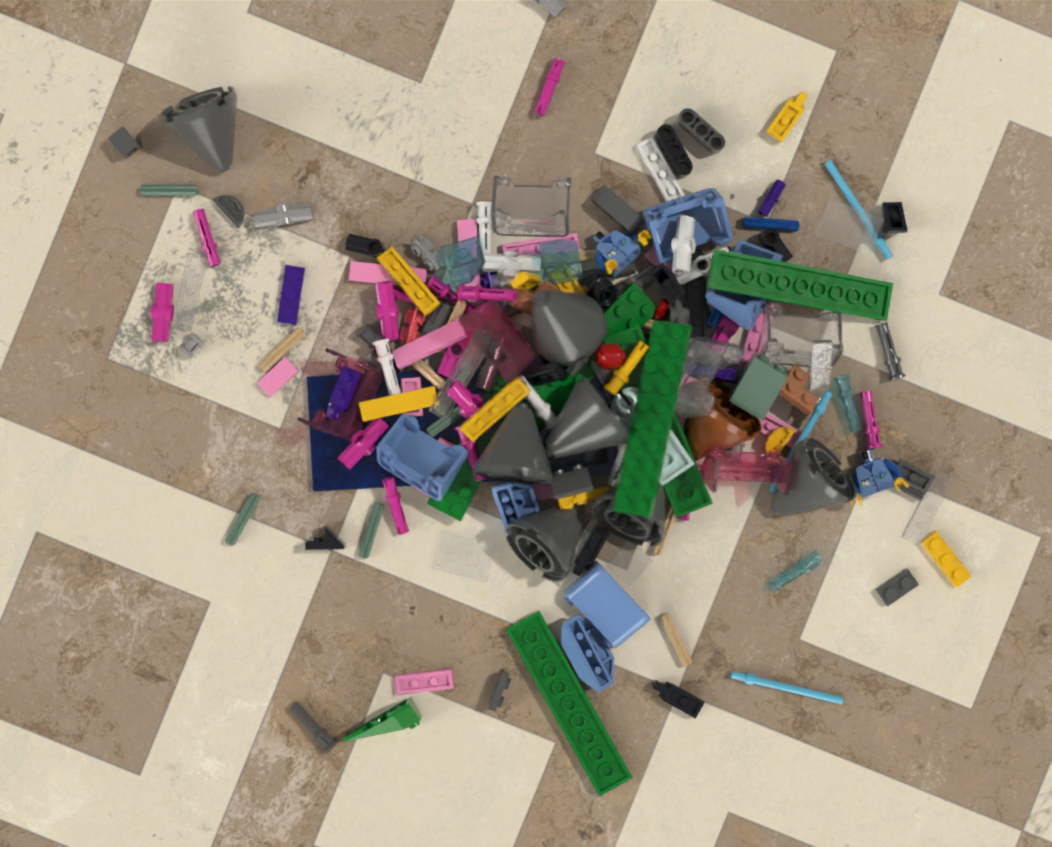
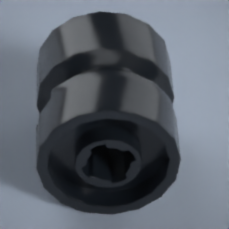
[583,272,618,307]

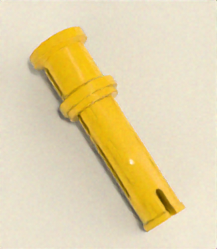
[603,340,650,396]

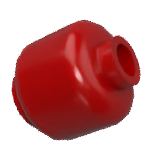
[595,343,625,370]

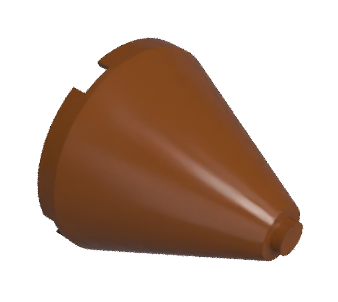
[684,379,762,461]

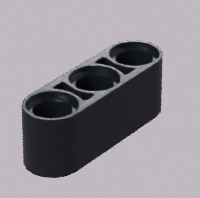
[656,124,693,178]

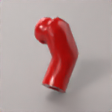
[654,298,670,321]

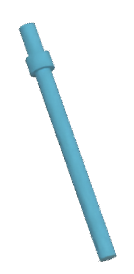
[825,160,893,260]
[768,390,833,494]
[730,671,843,704]

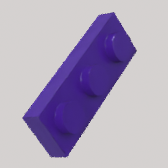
[277,265,305,325]

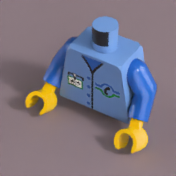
[593,230,652,277]
[850,449,909,507]

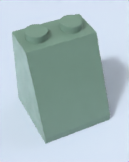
[729,352,788,421]

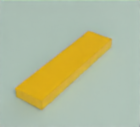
[377,246,440,316]
[459,376,531,442]
[358,386,439,422]

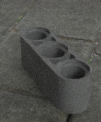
[677,108,725,154]
[591,185,645,235]

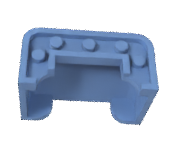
[643,188,734,264]
[706,240,783,331]
[377,413,468,501]
[564,561,651,648]

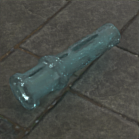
[833,374,862,433]
[767,550,824,593]

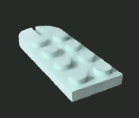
[611,387,695,486]

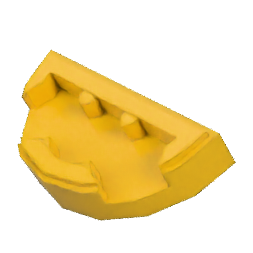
[765,427,796,462]

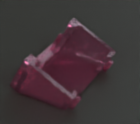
[458,300,536,383]

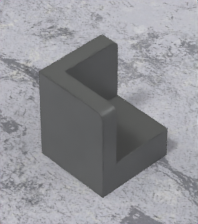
[108,127,141,159]

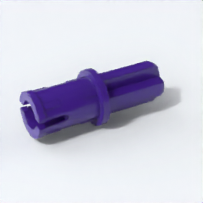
[757,179,786,217]

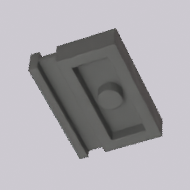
[894,459,935,501]

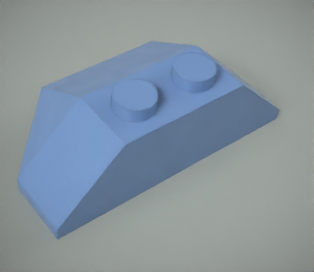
[491,480,539,535]
[561,615,614,692]

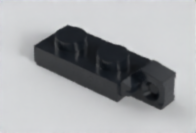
[572,524,610,576]
[652,680,705,719]

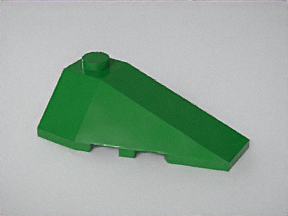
[343,697,422,742]

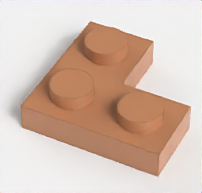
[509,280,560,316]
[778,364,819,415]

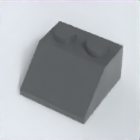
[551,465,593,500]

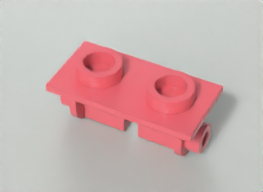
[399,306,425,345]

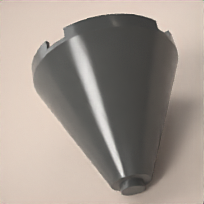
[160,86,237,172]
[532,290,607,366]
[544,377,629,458]
[474,403,553,484]
[771,437,856,516]
[592,482,666,547]
[505,503,586,582]

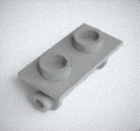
[410,234,446,274]

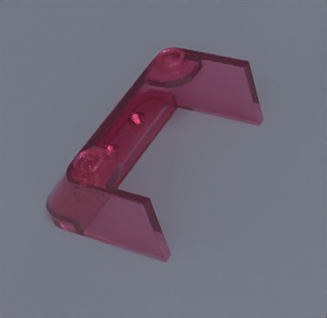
[297,348,383,441]
[700,448,792,495]

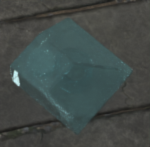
[441,236,486,287]
[539,240,583,284]

